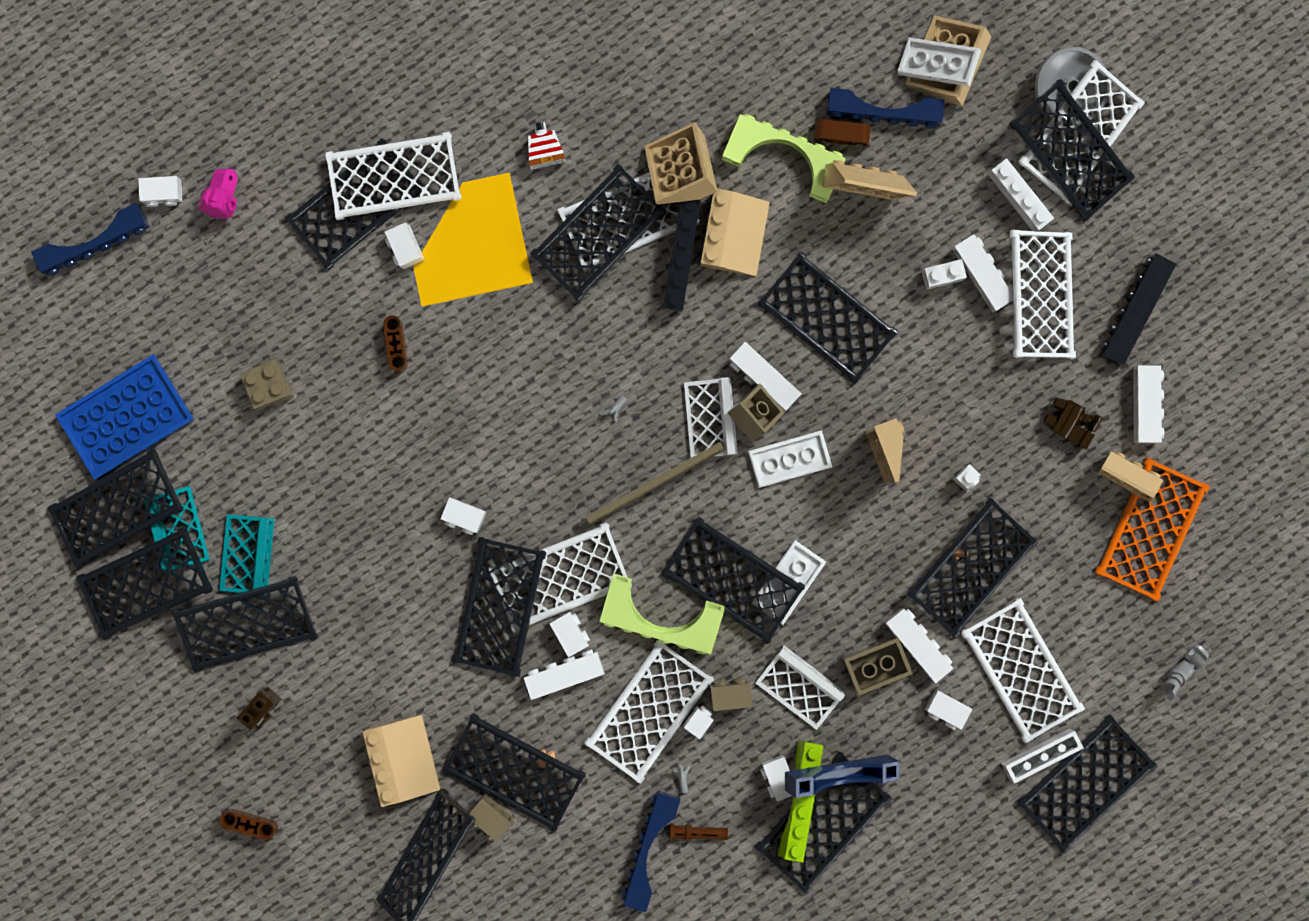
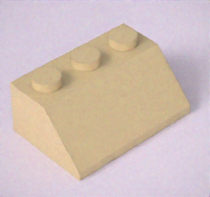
[1098,451,1163,502]

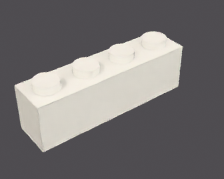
[988,158,1054,232]
[952,235,1013,313]
[729,342,802,412]
[1133,365,1164,443]
[884,608,953,683]
[524,649,605,700]
[1001,728,1083,784]

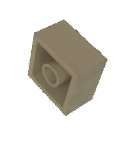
[240,359,294,411]
[727,384,785,442]
[710,678,752,711]
[470,793,515,842]

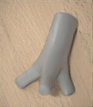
[599,395,627,422]
[672,765,690,793]

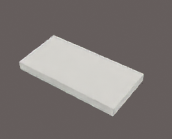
[897,37,981,87]
[748,430,832,488]
[751,540,826,625]

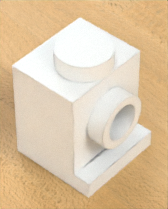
[953,464,980,492]

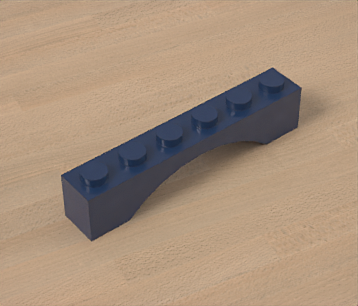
[827,88,945,129]
[31,203,150,276]
[785,754,900,798]
[621,790,681,912]

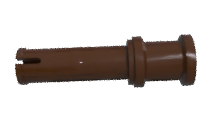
[669,823,728,841]

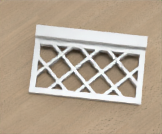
[684,377,738,458]
[755,645,845,730]

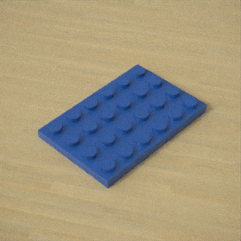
[55,354,195,480]

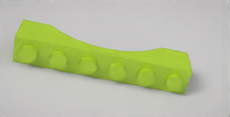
[778,740,824,862]

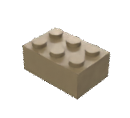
[842,637,913,696]

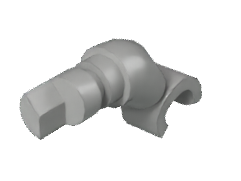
[1164,645,1209,700]

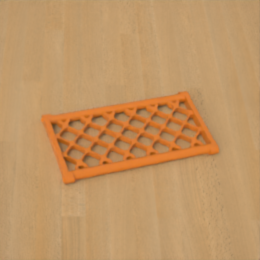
[1094,458,1210,601]

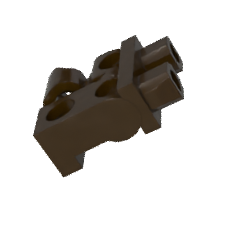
[1043,397,1104,450]
[236,687,282,731]

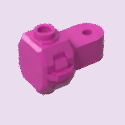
[198,169,238,219]

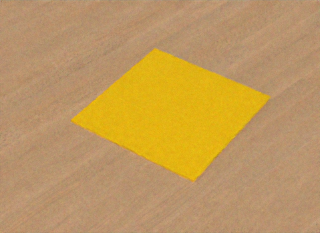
[413,172,533,307]

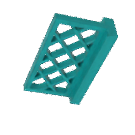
[143,486,210,571]
[219,514,275,595]

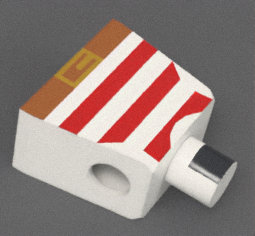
[528,122,566,170]

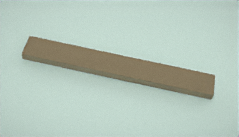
[586,442,725,524]

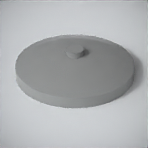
[1035,47,1108,125]

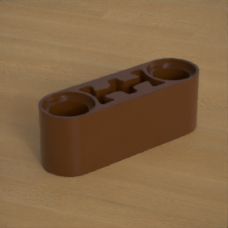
[814,119,871,147]
[383,315,408,372]
[219,809,278,840]

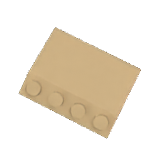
[905,16,991,106]
[644,122,718,204]
[823,160,917,200]
[700,189,770,276]
[865,418,905,485]
[362,715,440,807]

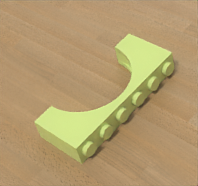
[722,114,846,203]
[599,574,725,655]

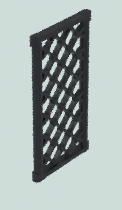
[1009,78,1135,222]
[285,138,423,270]
[530,164,667,301]
[757,252,898,385]
[48,448,184,569]
[907,497,1038,638]
[661,516,805,644]
[76,527,213,640]
[452,537,547,677]
[172,576,318,673]
[443,713,586,832]
[1017,715,1158,853]
[755,751,892,894]
[376,788,476,921]

